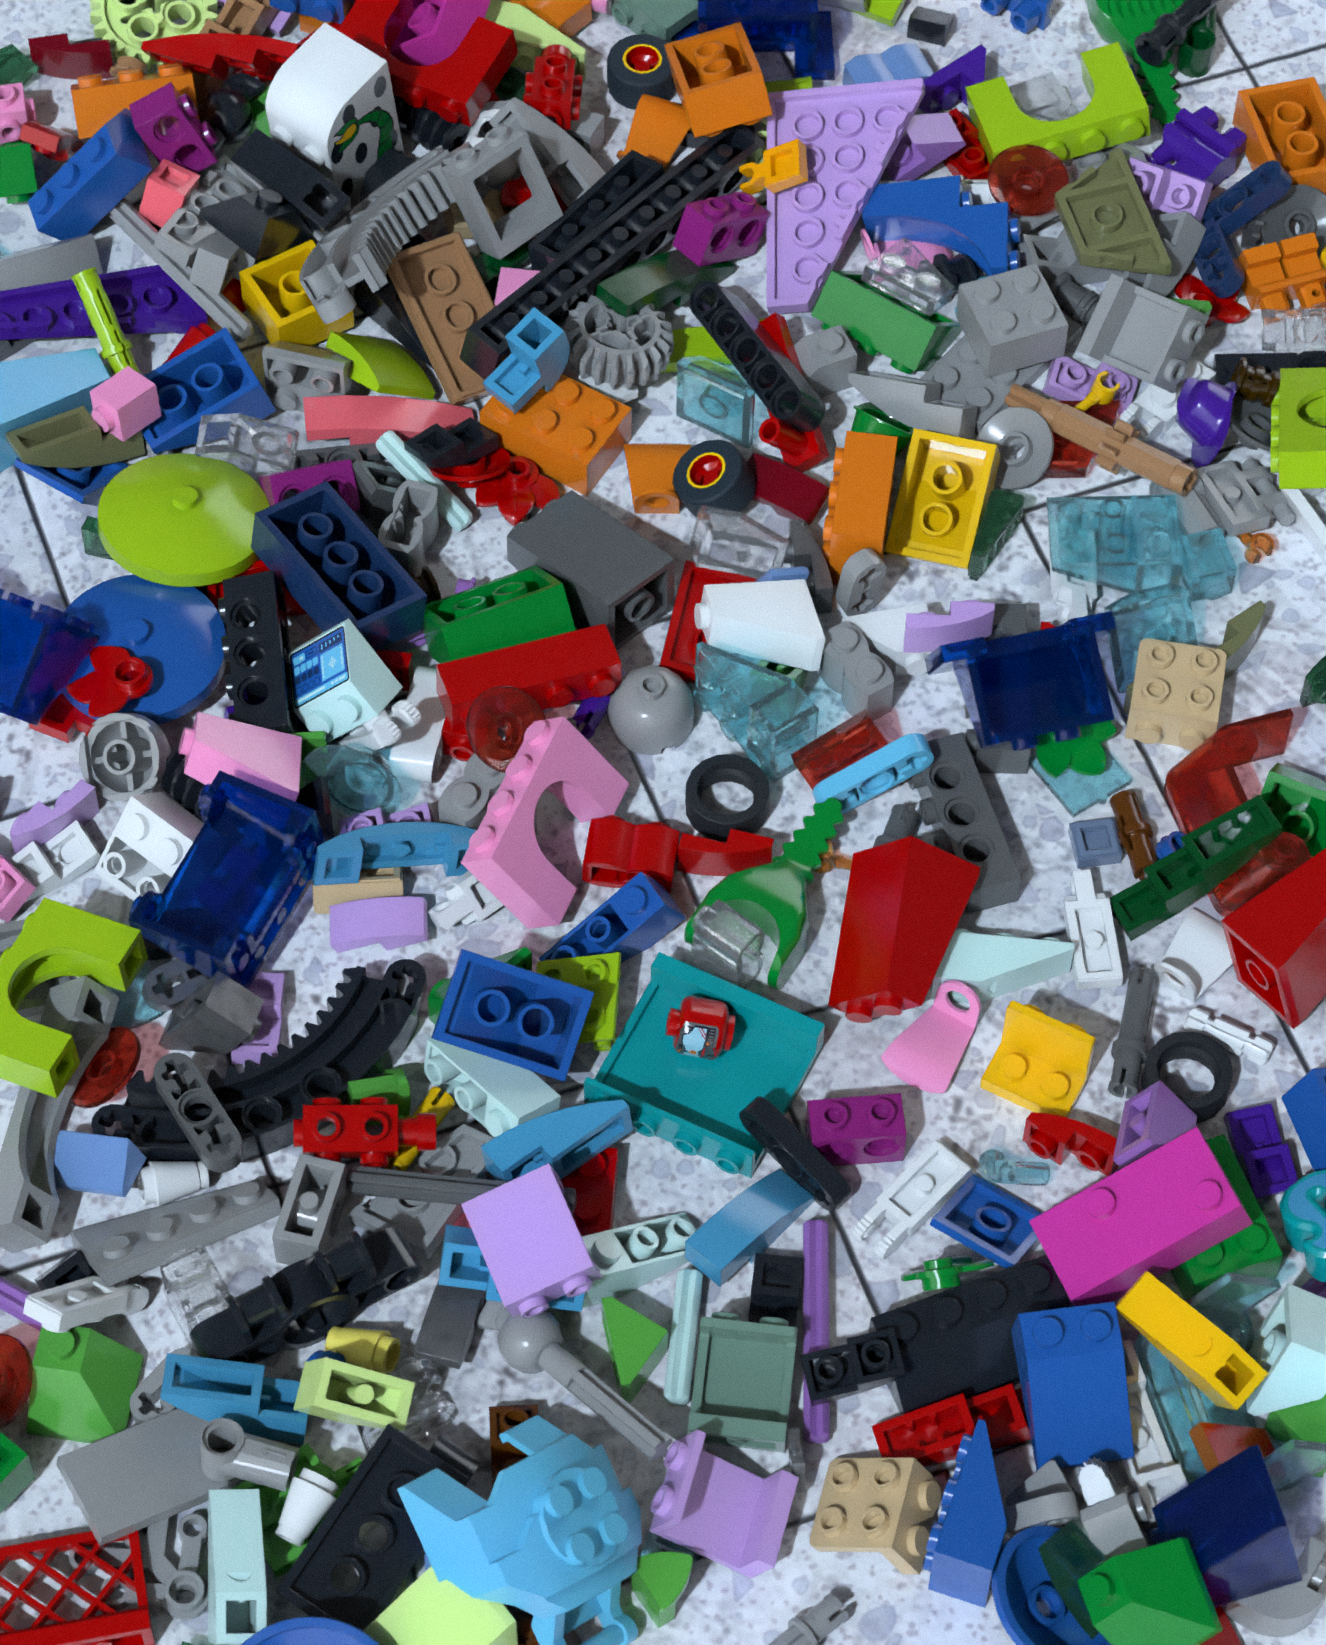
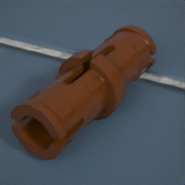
[1109,790,1158,880]

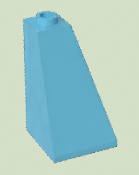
[0,348,112,473]

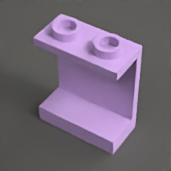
[461,1163,602,1318]
[650,1430,799,1578]

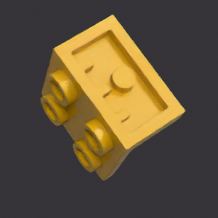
[980,1000,1096,1118]

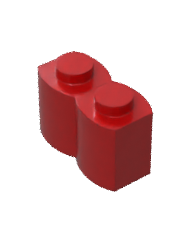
[582,815,680,894]

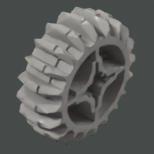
[562,295,674,390]

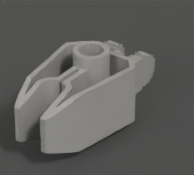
[1075,1457,1153,1564]

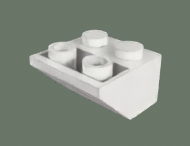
[94,792,227,914]

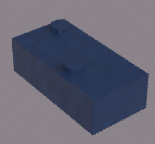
[251,481,427,652]

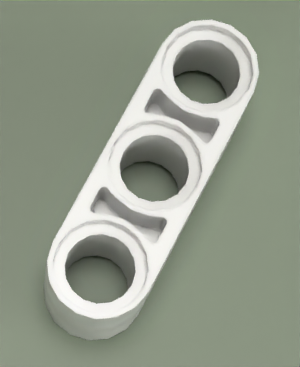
[388,666,446,784]

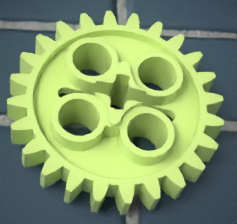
[90,0,218,72]

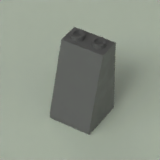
[506,490,674,650]

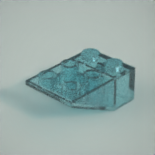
[1046,495,1182,595]
[693,642,819,783]

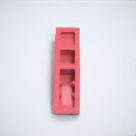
[303,395,474,445]

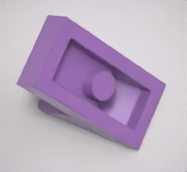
[886,113,967,181]

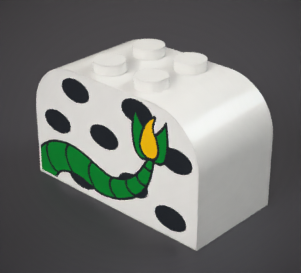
[265,23,405,210]

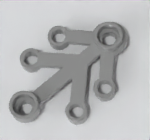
[69,1497,208,1620]

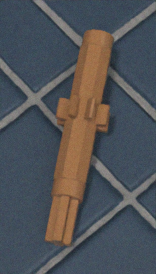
[1004,383,1198,497]

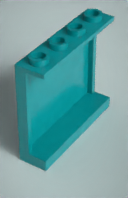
[584,952,825,1178]

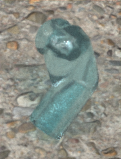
[979,1149,1050,1186]

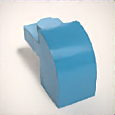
[482,307,570,414]

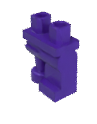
[1144,105,1247,191]

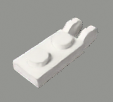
[1119,357,1216,445]
[337,700,421,756]
[852,1140,972,1260]
[23,1275,150,1333]

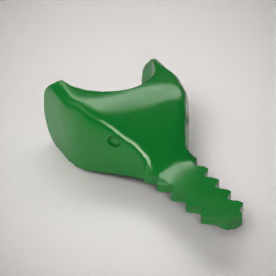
[1085,0,1184,127]
[684,797,844,990]

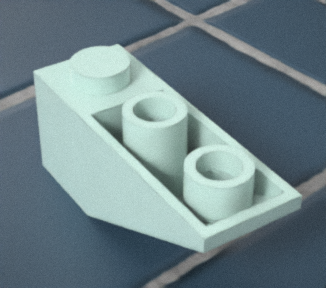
[931,929,1075,1003]
[423,1037,561,1138]
[582,1212,697,1309]
[208,1489,267,1644]

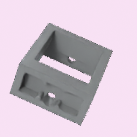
[441,125,564,260]

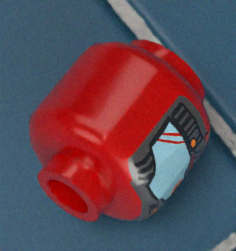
[665,995,735,1060]

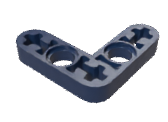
[1194,160,1292,299]

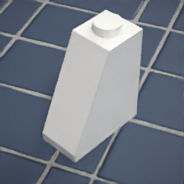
[694,579,826,671]

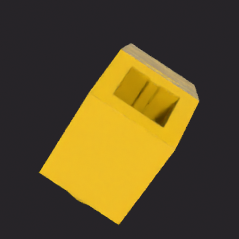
[1115,1271,1268,1410]

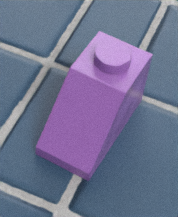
[1113,1080,1197,1166]

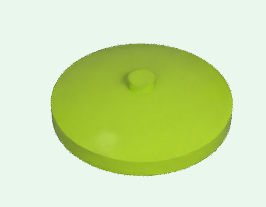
[98,453,270,587]

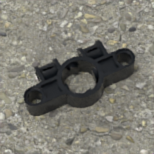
[189,1227,422,1364]

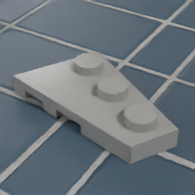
[347,1124,494,1260]

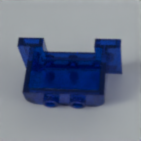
[675,0,835,81]
[924,611,1116,752]

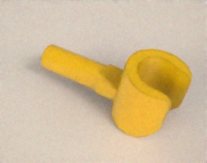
[1074,371,1120,412]

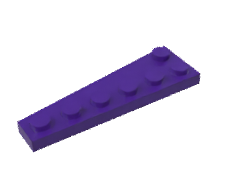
[0,265,208,340]

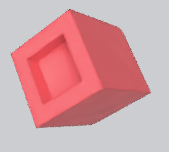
[139,159,201,228]

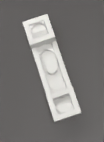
[1118,1339,1196,1523]

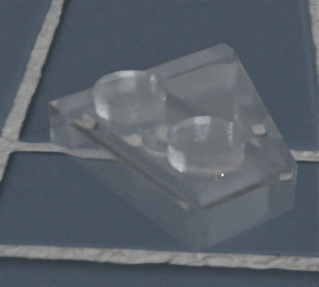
[861,237,954,316]

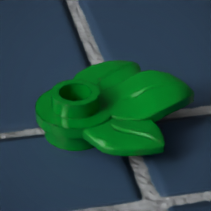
[1036,704,1117,778]
[901,1255,995,1291]

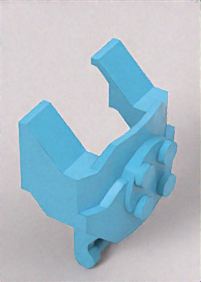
[397,1415,642,1645]

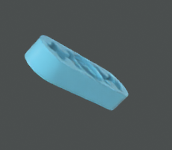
[812,733,934,814]

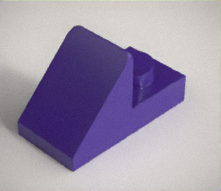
[919,44,986,114]

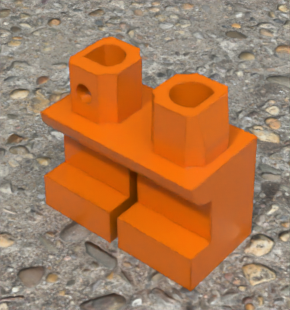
[1239,232,1326,325]

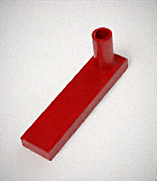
[759,312,830,473]

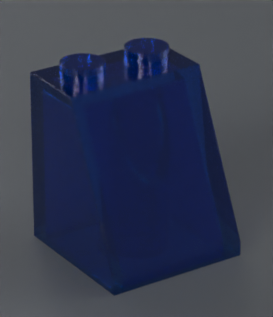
[1148,1444,1303,1608]

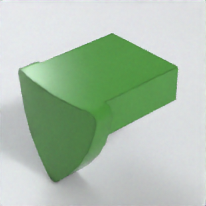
[347,1067,411,1127]
[631,1552,693,1629]

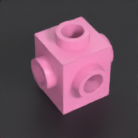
[0,82,37,144]

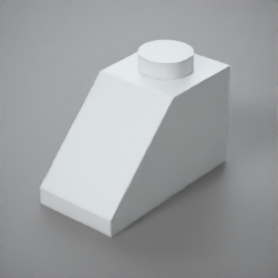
[841,602,938,677]

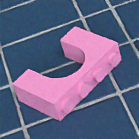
[461,716,630,929]

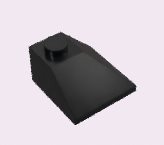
[199,188,314,260]

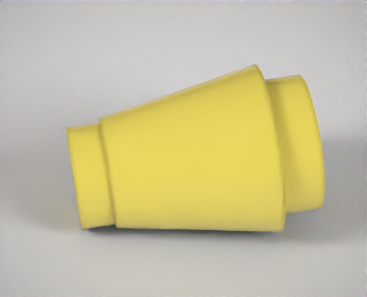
[325,1326,401,1375]

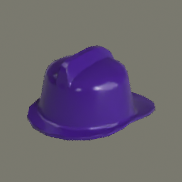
[1175,377,1237,468]

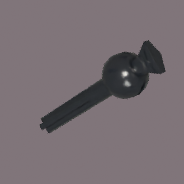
[149,73,266,231]

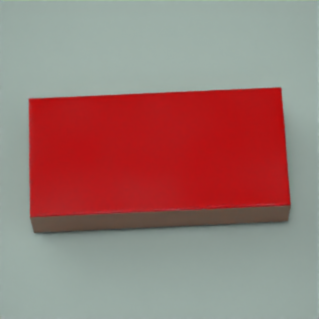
[1188,1422,1284,1479]

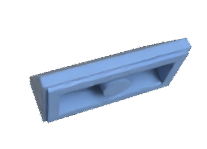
[54,1130,147,1197]

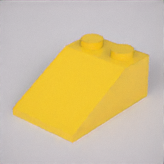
[885,428,1001,570]

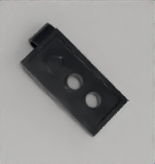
[275,1424,481,1631]

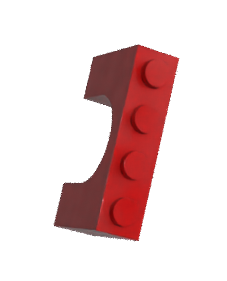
[337,0,518,127]

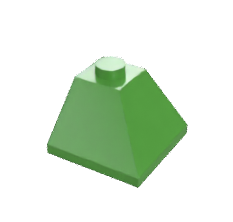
[27,1326,144,1443]

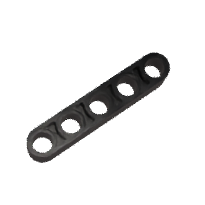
[689,280,825,432]

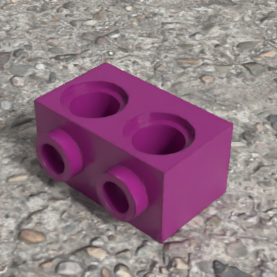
[129,82,218,173]
[672,191,770,267]
[259,459,361,511]
[805,1093,907,1166]

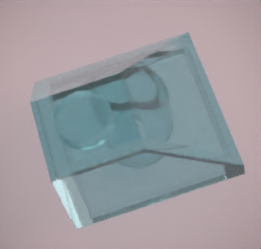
[676,356,755,449]
[1104,583,1198,693]

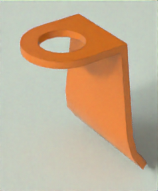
[616,94,691,170]
[623,443,691,514]

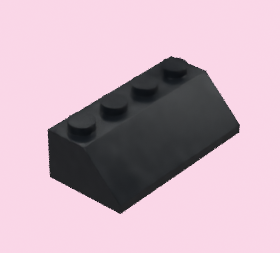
[869,1255,1070,1415]

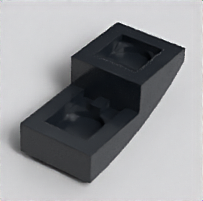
[404,417,499,468]
[748,1253,803,1327]

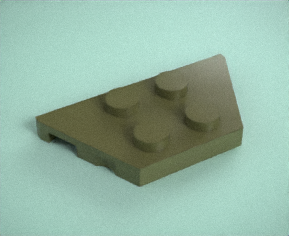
[1054,147,1172,275]

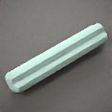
[376,430,473,532]
[664,1269,703,1406]

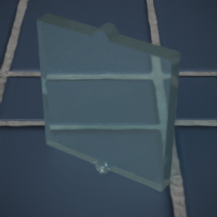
[1029,743,1132,818]

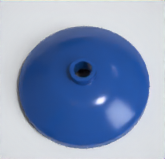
[992,1525,1111,1645]

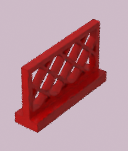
[0,1530,155,1645]

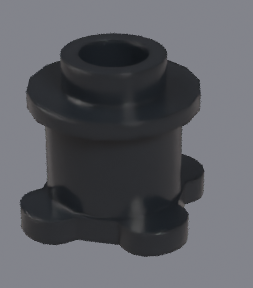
[924,253,979,303]

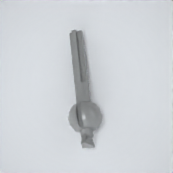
[475,1300,673,1462]

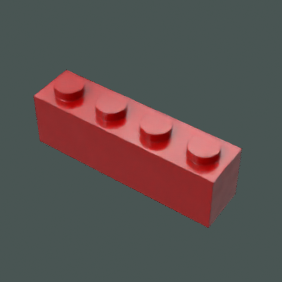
[436,623,622,732]

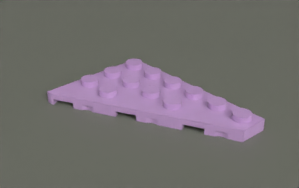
[767,78,925,315]

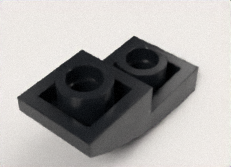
[800,1327,906,1406]

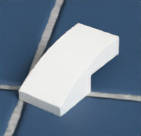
[8,820,102,902]

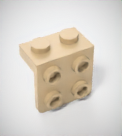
[1124,638,1227,751]
[809,1458,942,1575]

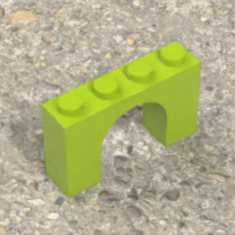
[965,42,1151,181]
[1270,367,1326,489]
[0,897,148,1098]

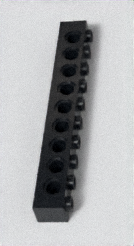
[459,124,765,380]

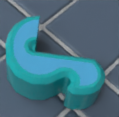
[1279,1169,1326,1283]

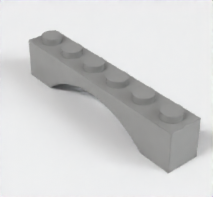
[0,976,120,1253]

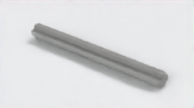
[107,198,254,343]

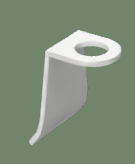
[1154,908,1233,1003]

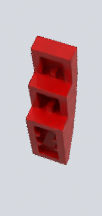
[141,33,300,81]
[872,1383,1031,1466]

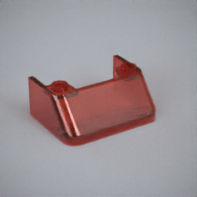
[1164,708,1312,917]

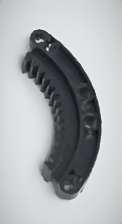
[91,959,427,1167]

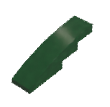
[596,249,736,318]
[1109,795,1283,941]

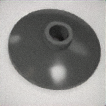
[1260,185,1326,258]
[1229,396,1271,452]

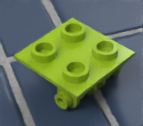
[536,952,622,1052]

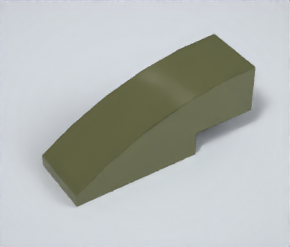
[5,406,145,468]

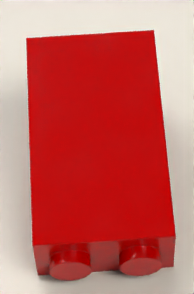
[828,836,980,1023]
[1221,848,1326,1029]

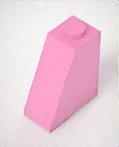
[178,712,302,826]

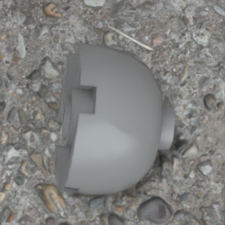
[607,665,695,755]
[79,712,171,802]

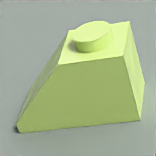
[294,1357,415,1431]

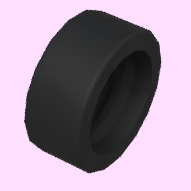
[685,754,770,842]
[1141,1032,1233,1124]

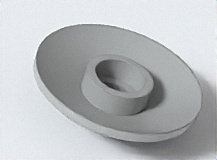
[977,407,1054,490]

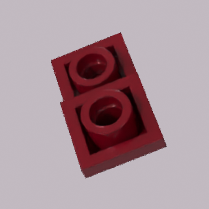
[28,33,114,80]
[747,453,830,526]

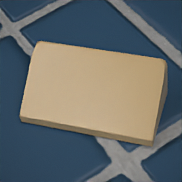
[312,864,404,914]

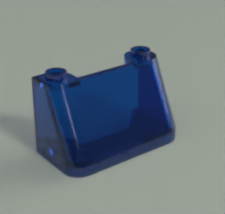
[128,770,326,989]

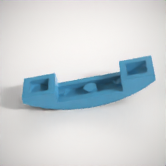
[313,822,476,886]

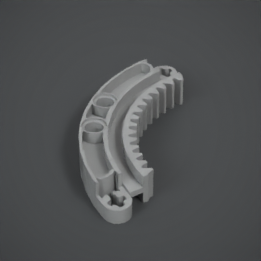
[299,142,495,324]

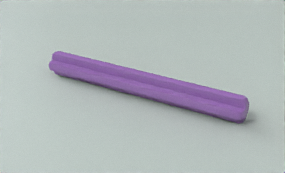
[803,1219,830,1444]

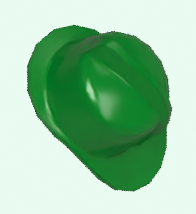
[851,402,914,457]

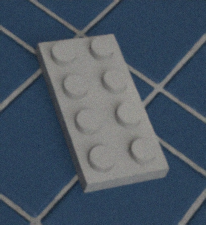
[920,314,1082,434]

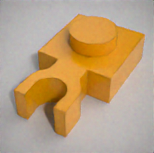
[739,139,808,195]

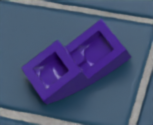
[1223,1103,1298,1199]

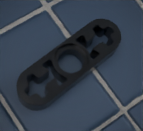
[739,1096,852,1212]

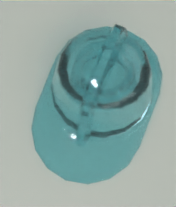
[301,745,402,816]

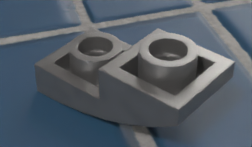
[781,520,833,614]
[413,1280,486,1369]

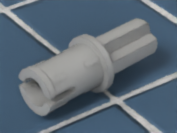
[768,1594,849,1645]

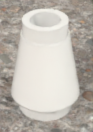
[137,1161,209,1207]
[275,1468,338,1547]

